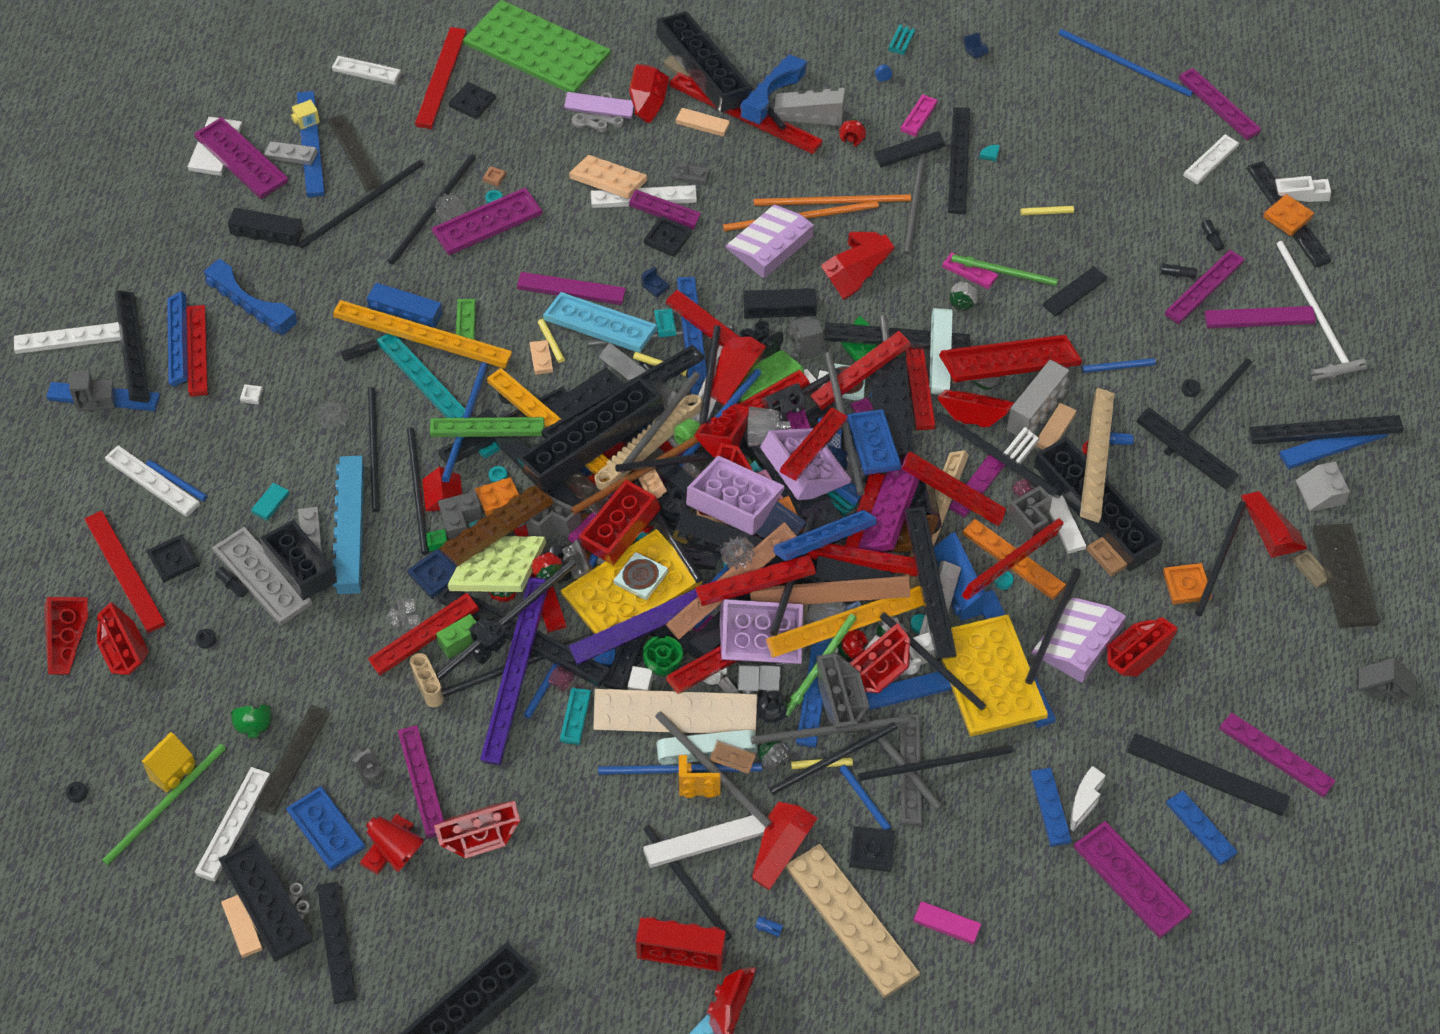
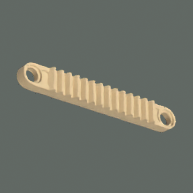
[595,394,702,490]

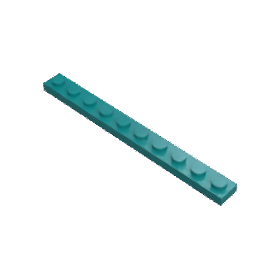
[377,333,500,459]

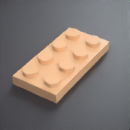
[570,155,647,199]

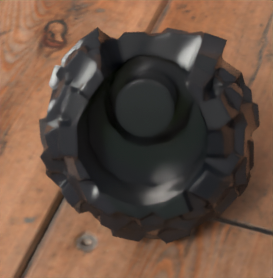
[756,691,788,723]

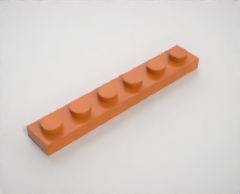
[963,519,1066,600]

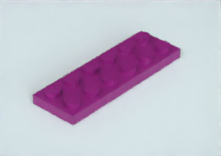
[194,117,288,199]
[432,188,542,256]
[858,463,919,552]
[1073,821,1192,939]

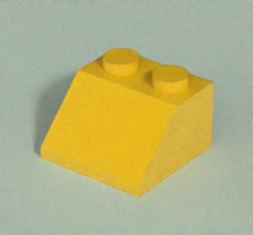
[142,732,196,793]

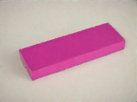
[900,95,938,137]
[942,252,998,290]
[914,901,981,945]

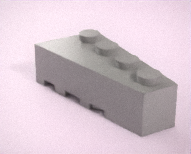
[774,88,845,126]

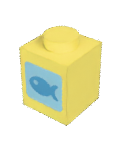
[291,100,320,130]

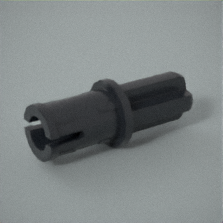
[1201,220,1224,252]
[1161,263,1197,278]
[341,339,378,361]
[215,566,248,598]

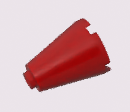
[366,816,425,873]

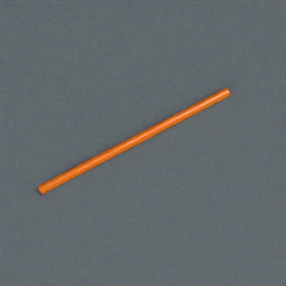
[754,194,911,206]
[723,201,879,231]

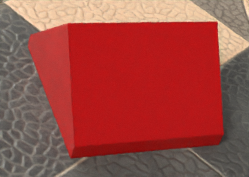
[422,466,462,512]

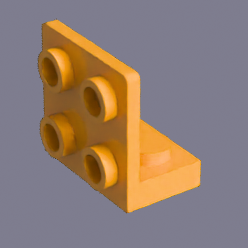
[679,755,720,798]

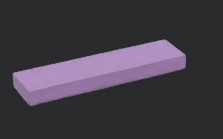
[564,92,634,119]

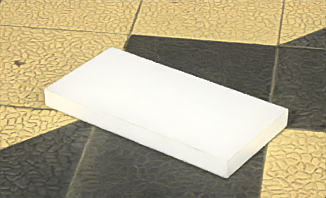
[188,117,242,176]

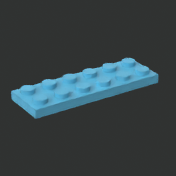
[543,292,657,353]

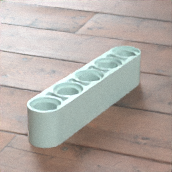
[929,308,952,395]
[656,730,758,765]

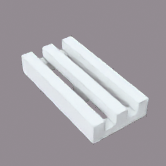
[1004,427,1040,464]

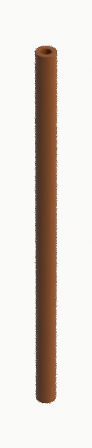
[570,436,699,515]

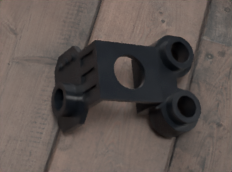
[740,321,783,359]
[469,617,506,664]

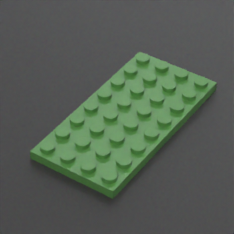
[463,0,611,93]

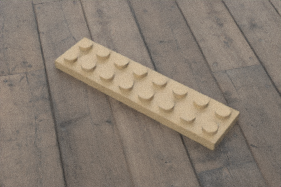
[594,689,757,734]
[785,844,919,998]

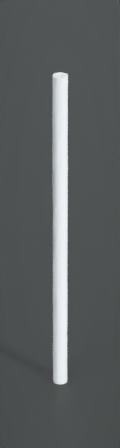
[1276,241,1349,363]

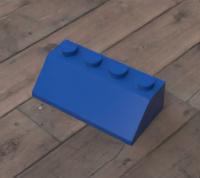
[934,532,986,621]

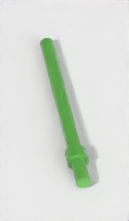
[951,254,1058,286]
[786,614,857,717]

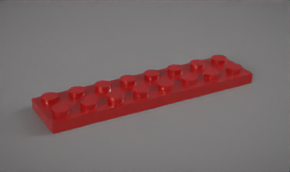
[939,335,1082,382]

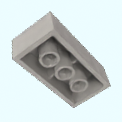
[1007,360,1069,439]

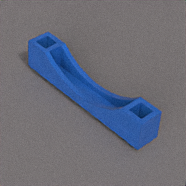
[740,54,807,124]
[204,258,298,336]

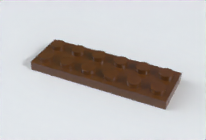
[440,485,553,567]

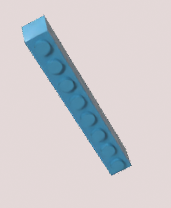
[333,456,365,594]

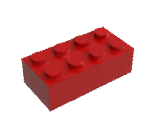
[578,480,661,566]
[636,917,726,972]

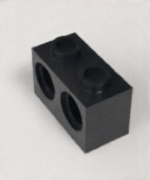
[761,383,807,421]

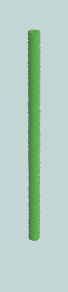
[102,744,226,866]

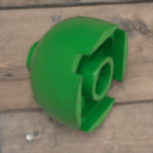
[643,636,683,676]
[230,705,272,738]

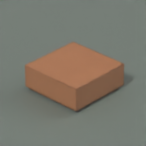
[483,166,506,187]

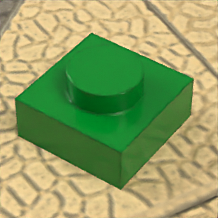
[426,529,448,551]

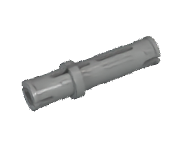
[1311,358,1367,381]

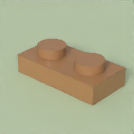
[1087,537,1127,577]
[710,740,756,774]

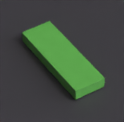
[456,299,476,340]

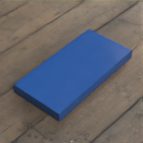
[846,409,901,475]
[286,786,366,871]

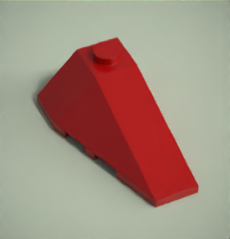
[821,234,895,300]
[711,337,766,405]
[695,404,753,457]
[1241,491,1307,558]
[44,597,88,675]
[752,801,817,890]

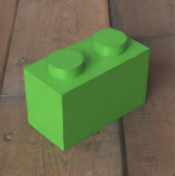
[436,614,476,659]

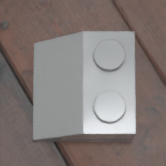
[1296,462,1350,512]

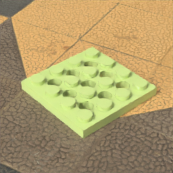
[448,536,546,592]

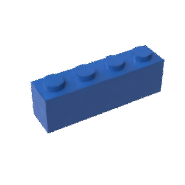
[366,283,443,328]

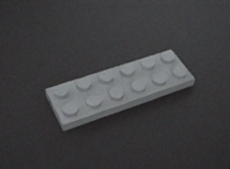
[212,527,313,626]

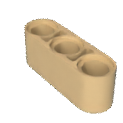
[410,653,444,707]

